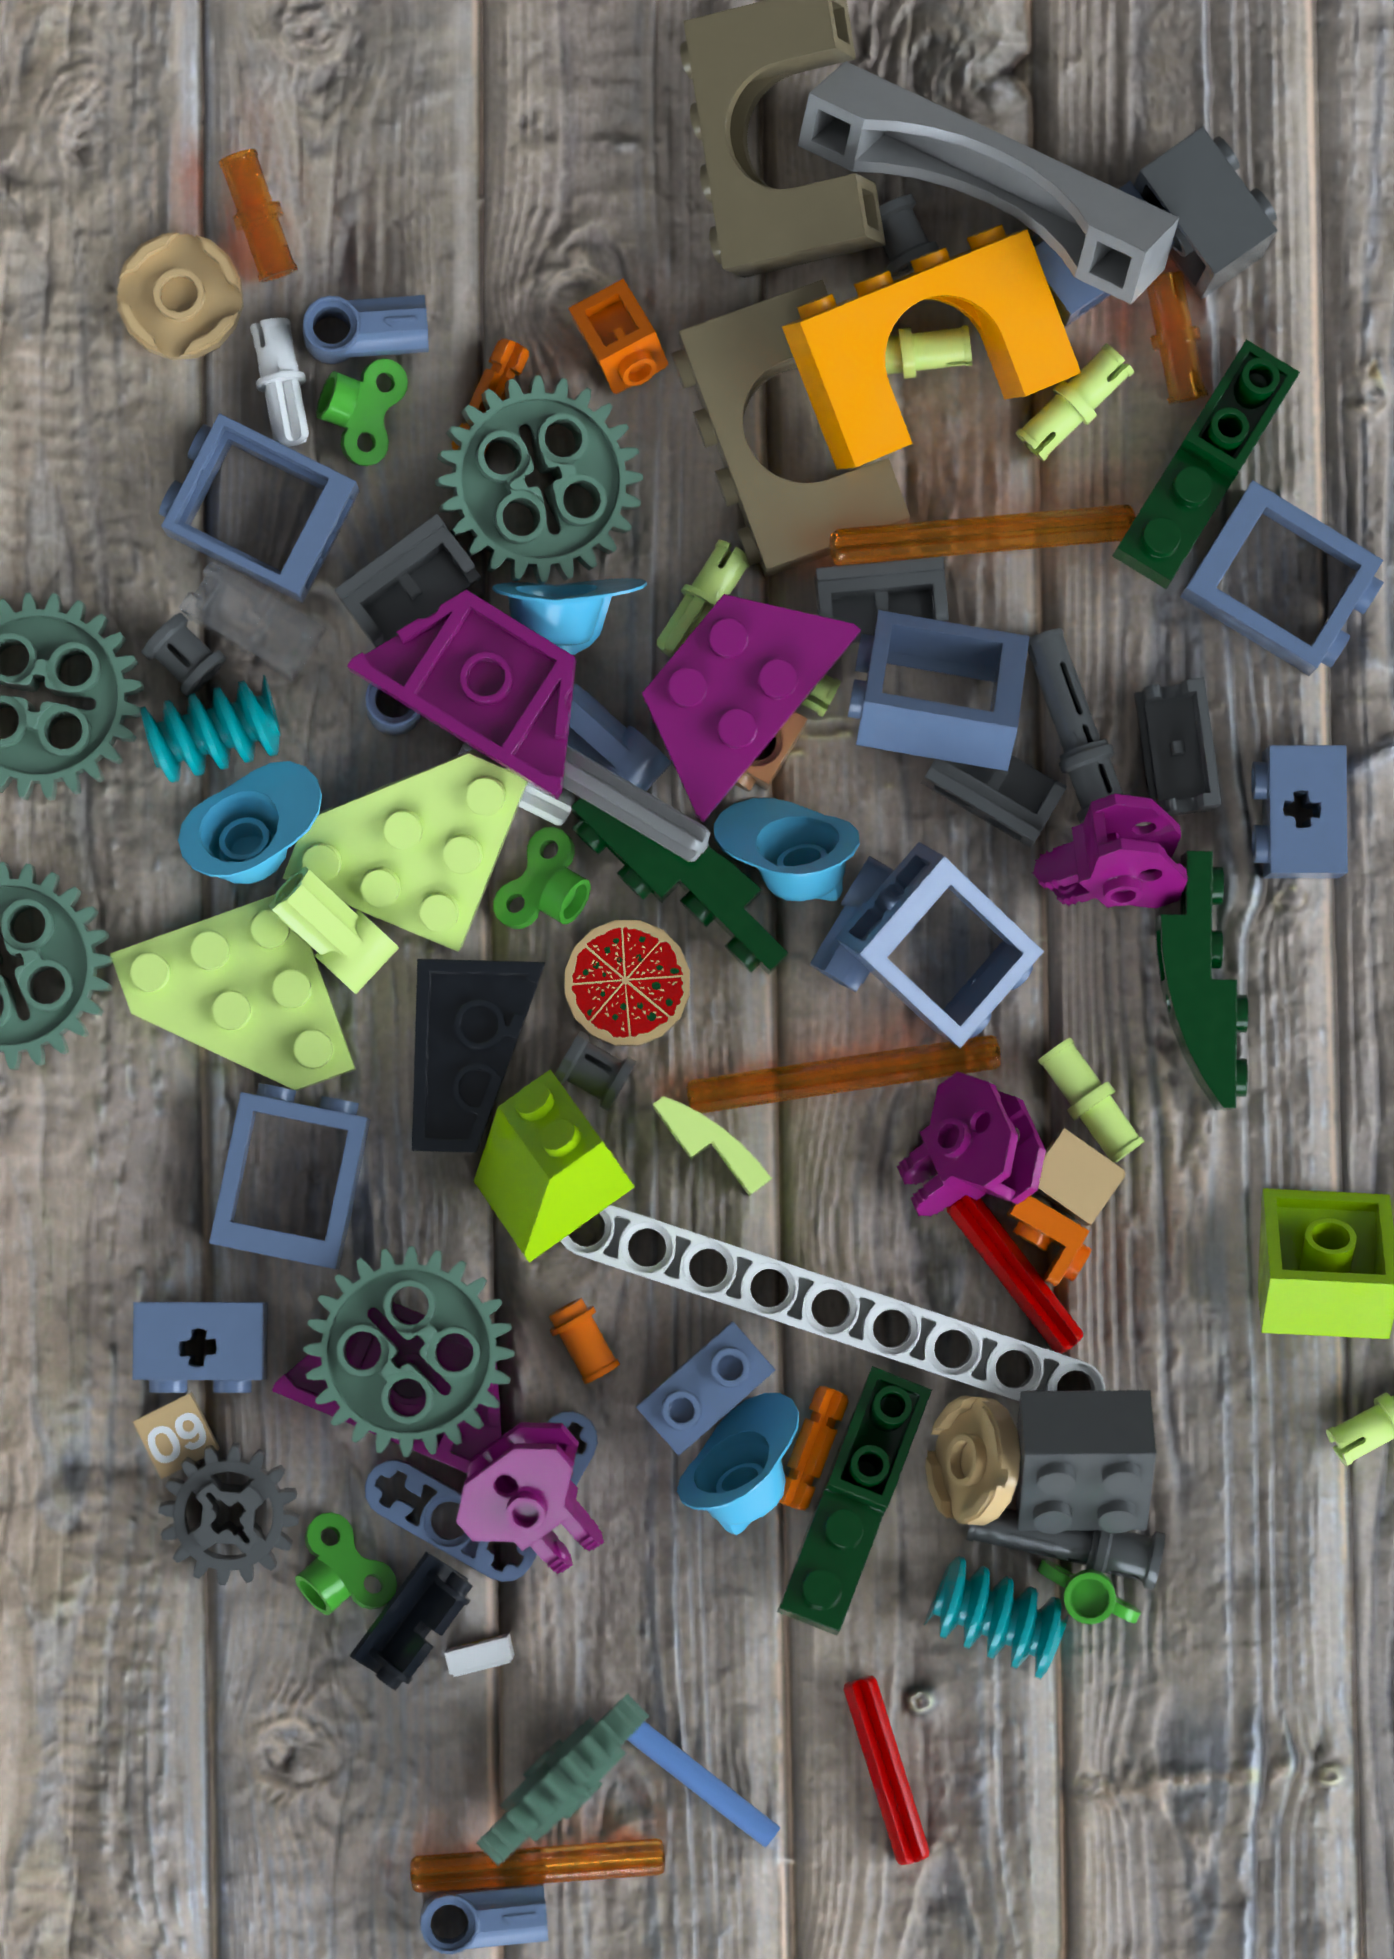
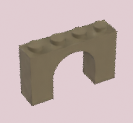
[680,0,886,278]
[671,279,910,578]

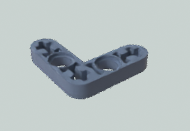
[365,1411,598,1582]

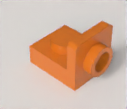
[568,278,668,394]
[1006,1196,1092,1286]

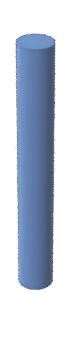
[627,1722,780,1847]

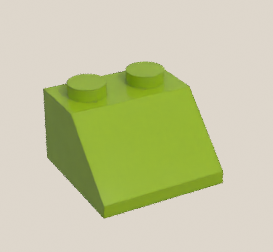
[474,1069,635,1263]
[1258,1188,1394,1339]

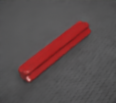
[946,1195,1083,1354]
[843,1676,930,1865]

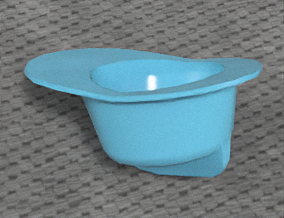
[492,578,647,655]
[178,761,322,884]
[714,798,860,902]
[677,1393,799,1535]

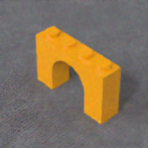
[782,224,1081,470]

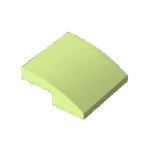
[653,1096,772,1196]

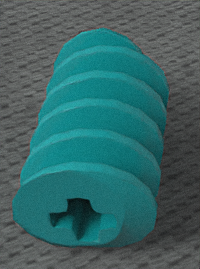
[141,675,281,783]
[924,1556,1068,1680]

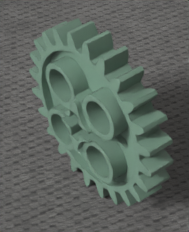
[435,375,643,584]
[0,593,144,801]
[0,862,113,1070]
[303,1246,515,1457]
[476,1694,649,1866]

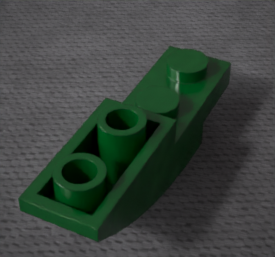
[1112,339,1300,589]
[571,798,788,975]
[1155,851,1248,1110]
[777,1366,932,1636]

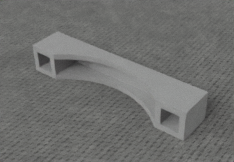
[798,61,1179,304]

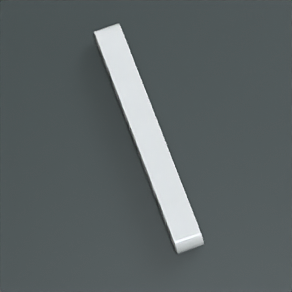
[561,1205,1106,1401]

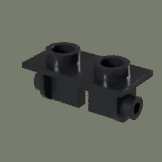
[349,1551,473,1691]

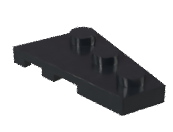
[412,959,546,1153]

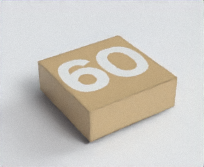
[133,1392,220,1479]

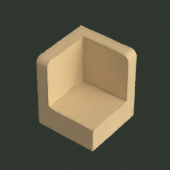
[1037,1128,1125,1226]

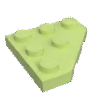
[283,749,528,952]
[110,894,356,1091]

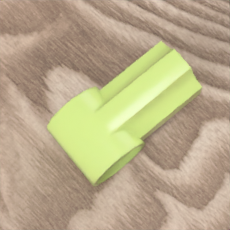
[269,866,399,994]

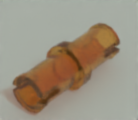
[218,148,298,283]
[1146,271,1208,405]

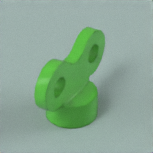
[316,359,408,467]
[493,827,591,929]
[295,1512,397,1615]
[1037,1559,1142,1624]

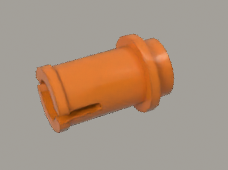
[548,1297,620,1384]

